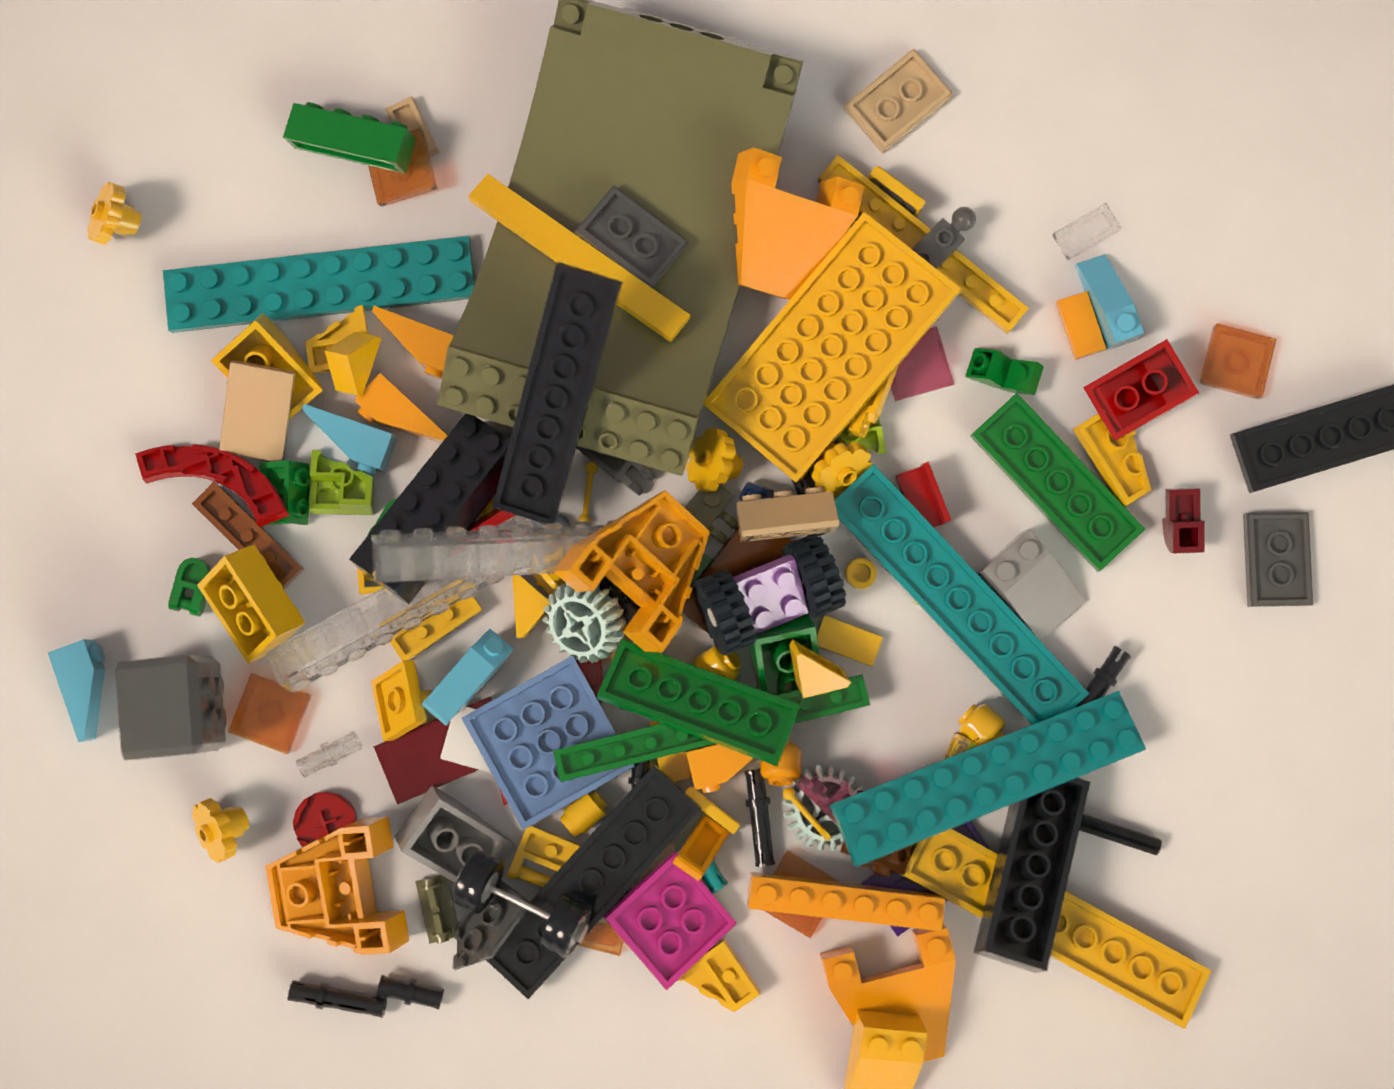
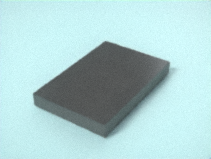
[575,185,689,288]
[1243,512,1313,607]

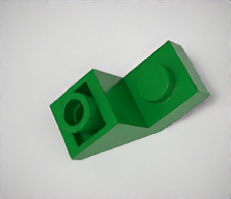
[965,348,1044,395]

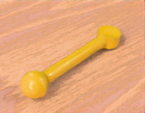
[578,462,598,526]
[782,787,832,842]

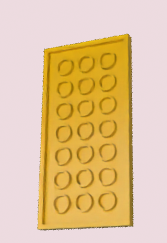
[704,212,961,484]

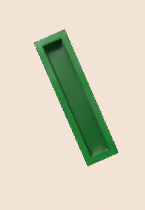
[283,102,416,174]

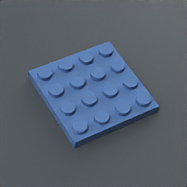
[461,655,635,830]

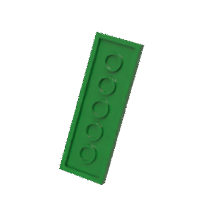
[970,393,1145,572]
[597,639,801,767]

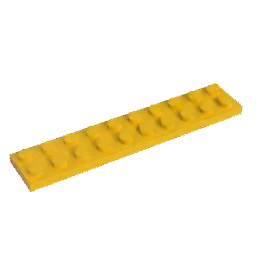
[900,829,1212,1029]

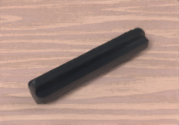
[1079,814,1162,855]

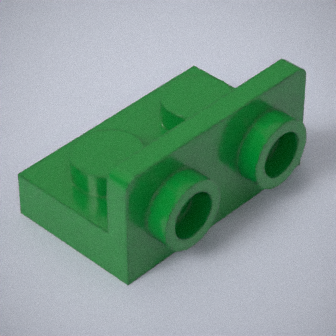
[259,460,310,525]

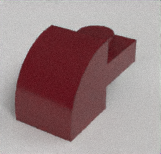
[1162,488,1205,554]

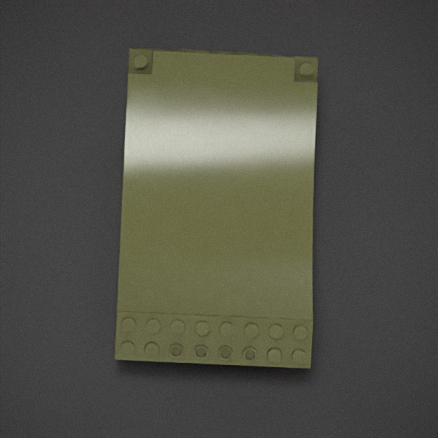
[437,0,804,476]

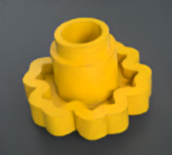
[87,181,141,245]
[686,428,743,492]
[812,442,873,499]
[192,798,250,863]

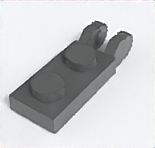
[576,446,656,496]

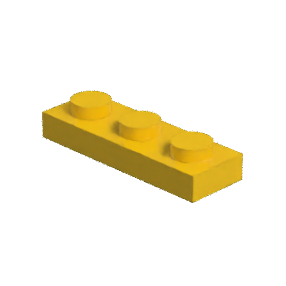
[386,584,483,661]

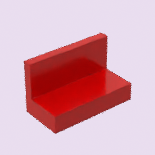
[895,461,951,528]

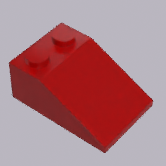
[1083,339,1199,441]

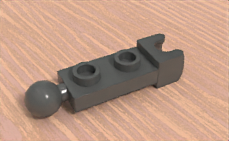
[912,207,976,269]

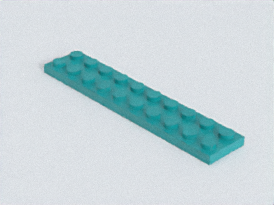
[163,236,475,333]
[834,464,1090,725]
[829,691,1146,868]

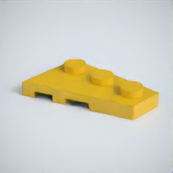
[1072,410,1151,507]

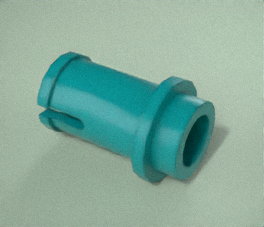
[702,857,728,893]

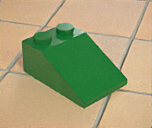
[749,613,819,696]

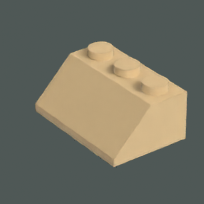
[736,487,839,542]

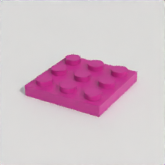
[603,851,737,990]

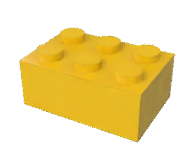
[197,544,305,664]

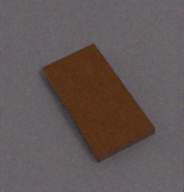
[682,526,793,634]

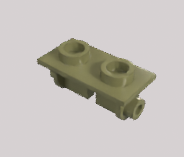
[415,875,458,944]

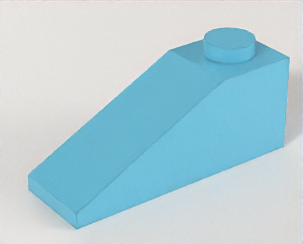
[1075,254,1144,350]
[302,404,398,475]
[422,629,514,725]
[48,639,105,742]

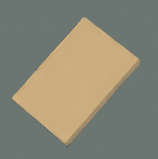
[843,48,953,154]
[219,359,296,461]

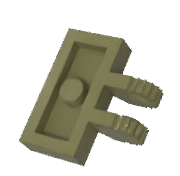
[684,484,739,545]

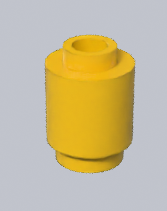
[560,791,607,837]

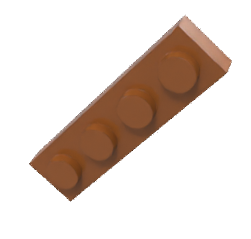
[192,482,305,589]

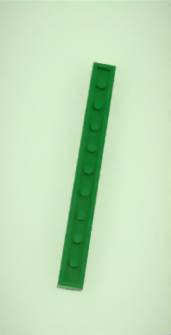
[553,674,871,782]

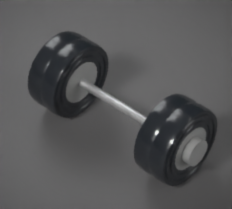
[453,851,592,958]

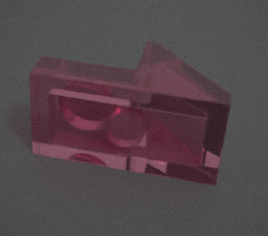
[795,775,848,824]

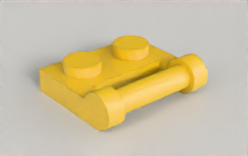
[506,825,581,888]

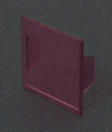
[891,326,954,401]

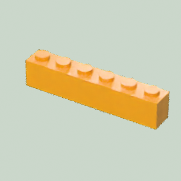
[747,872,945,931]

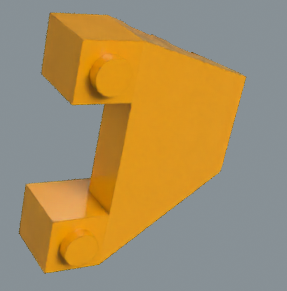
[731,147,865,300]
[553,490,710,652]
[265,816,410,955]
[820,924,956,1062]

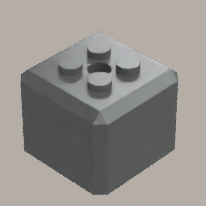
[115,655,227,761]

